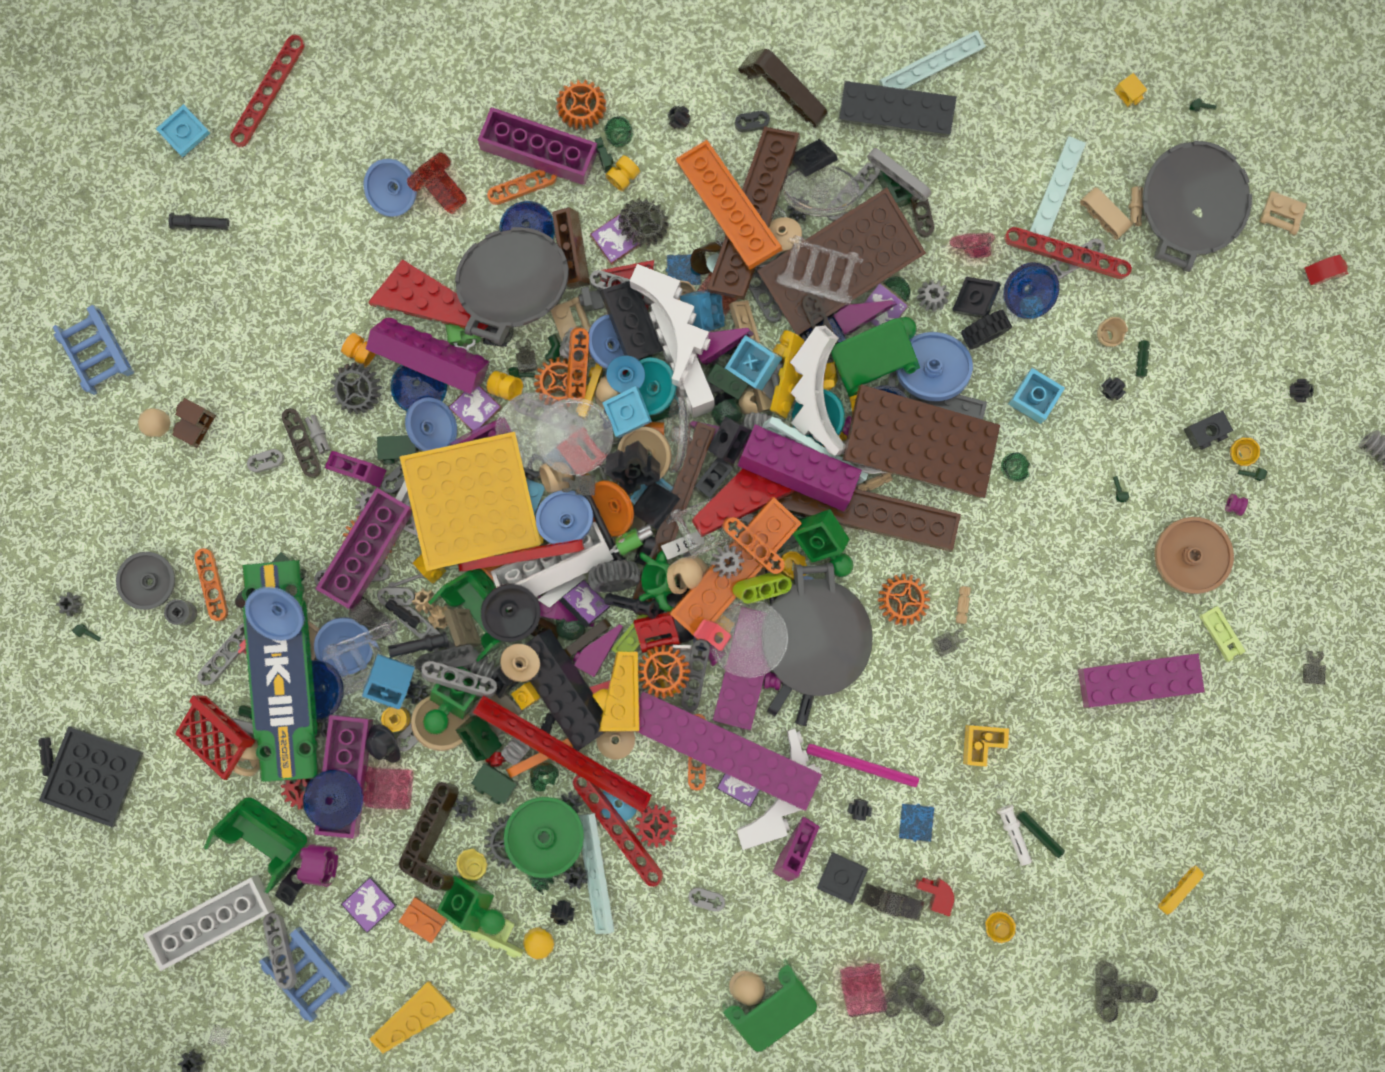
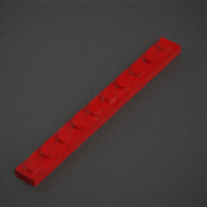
[473,695,652,813]

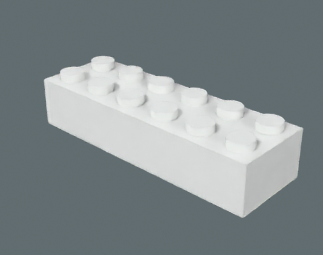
[649,303,714,418]
[491,522,613,610]
[143,875,275,971]

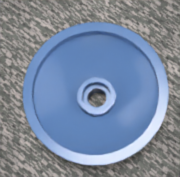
[364,159,417,217]
[588,315,624,369]
[405,397,457,452]
[536,490,593,544]
[245,587,304,641]
[314,617,374,675]

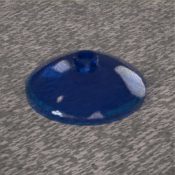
[499,201,555,239]
[1003,262,1060,319]
[391,365,447,411]
[312,660,344,719]
[303,770,363,830]

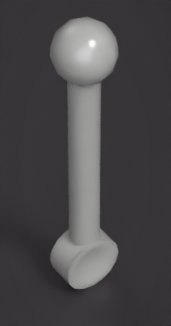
[388,573,425,587]

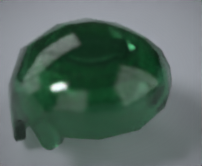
[604,116,633,148]
[884,276,910,302]
[711,399,742,426]
[1001,452,1030,482]
[556,619,585,641]
[530,762,559,791]

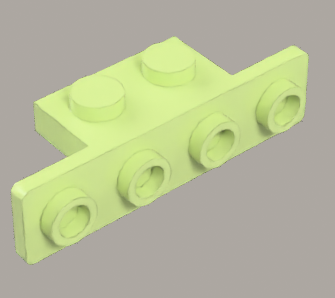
[449,919,524,958]

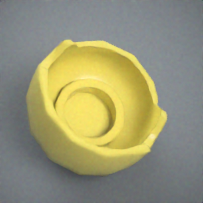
[456,849,488,881]

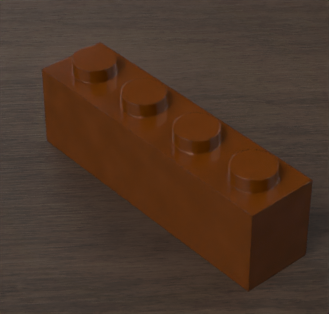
[552,207,590,289]

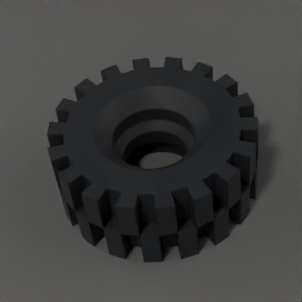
[961,310,1012,350]

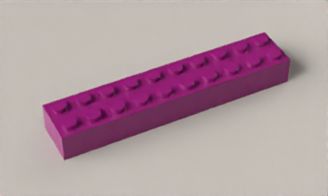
[636,691,822,811]

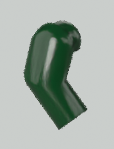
[545,334,561,363]

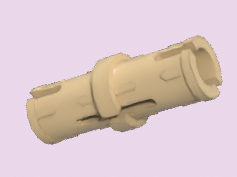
[1129,186,1144,226]

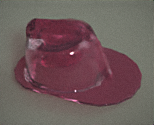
[950,233,995,258]

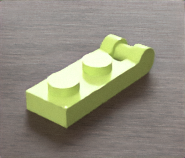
[1199,606,1245,662]

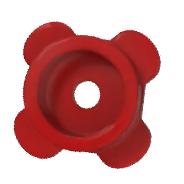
[485,752,507,767]

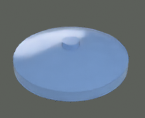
[896,332,973,401]

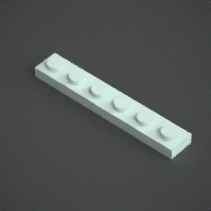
[879,30,986,89]
[1030,136,1086,241]
[762,416,868,486]
[578,813,614,934]

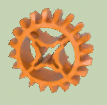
[556,79,606,131]
[534,357,582,409]
[877,574,930,626]
[638,645,691,698]

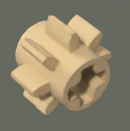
[412,588,438,614]
[427,605,448,630]

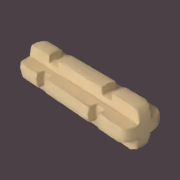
[856,473,893,491]
[956,586,971,624]

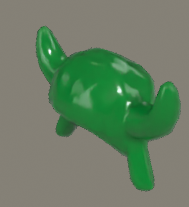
[639,550,678,612]

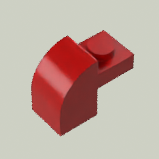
[1304,254,1348,285]
[914,877,954,917]

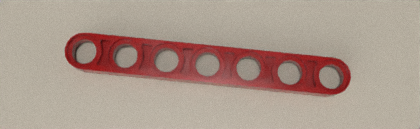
[230,35,305,147]
[1004,227,1132,279]
[458,539,584,572]
[573,775,663,887]

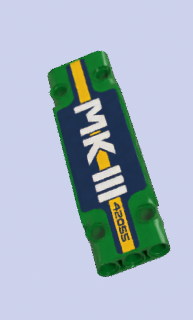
[242,560,318,782]

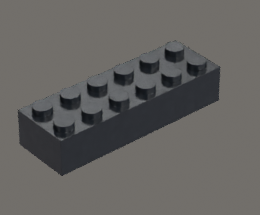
[838,81,957,138]
[525,629,605,751]

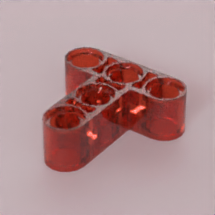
[407,152,467,214]

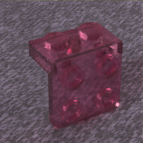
[363,767,413,809]
[840,963,887,1017]

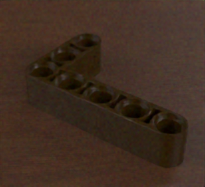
[738,49,828,128]
[399,782,459,891]

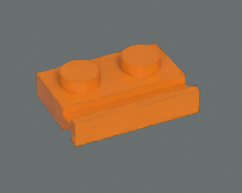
[399,897,447,943]

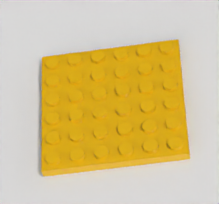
[400,432,541,571]

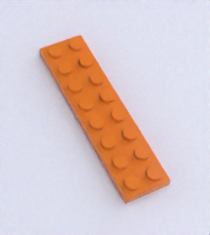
[675,140,782,270]
[669,497,802,640]

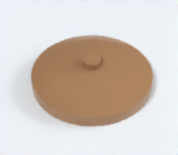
[1154,517,1234,594]

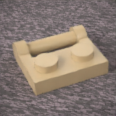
[1259,191,1307,235]
[551,296,591,340]

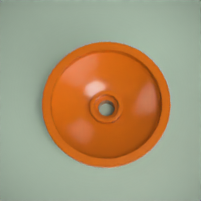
[589,480,634,536]

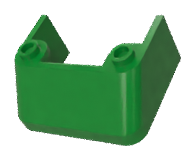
[428,569,508,662]
[203,797,307,894]

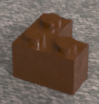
[172,398,216,448]

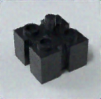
[605,441,660,495]

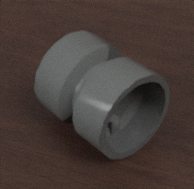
[164,599,198,626]

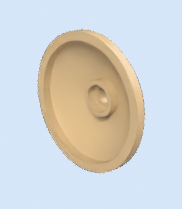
[618,426,671,479]
[411,696,469,751]

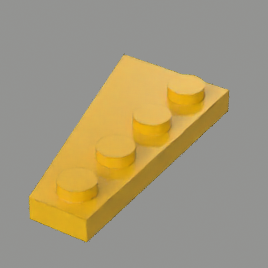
[770,333,805,419]
[599,652,639,732]
[370,981,456,1054]

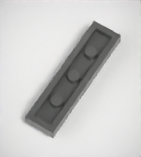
[909,394,987,420]

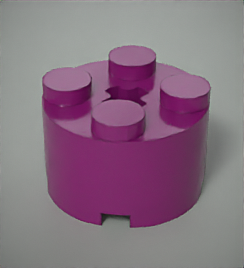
[297,844,339,887]

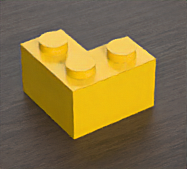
[963,725,1009,767]

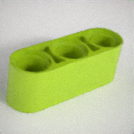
[733,573,792,604]

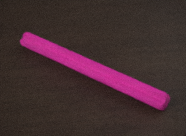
[806,744,919,787]

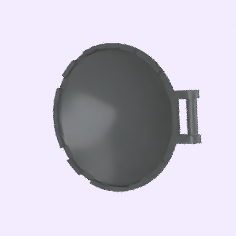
[1143,141,1252,272]
[455,227,569,345]
[762,563,873,696]

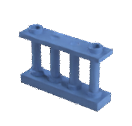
[52,305,134,395]
[259,927,351,1023]

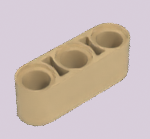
[1080,188,1132,240]

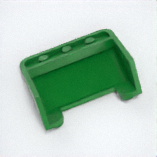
[831,318,920,397]
[722,959,817,1052]

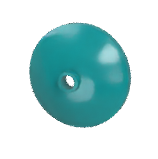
[626,358,677,416]
[792,389,845,446]

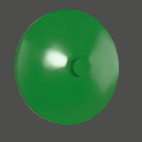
[504,797,584,878]

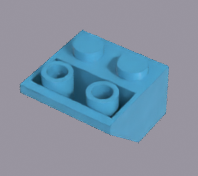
[680,290,725,332]
[362,654,415,710]

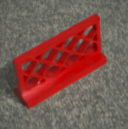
[175,695,255,780]

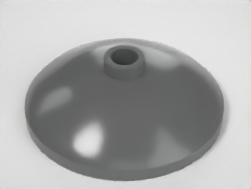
[116,552,175,610]

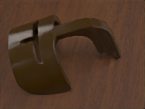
[690,242,723,274]

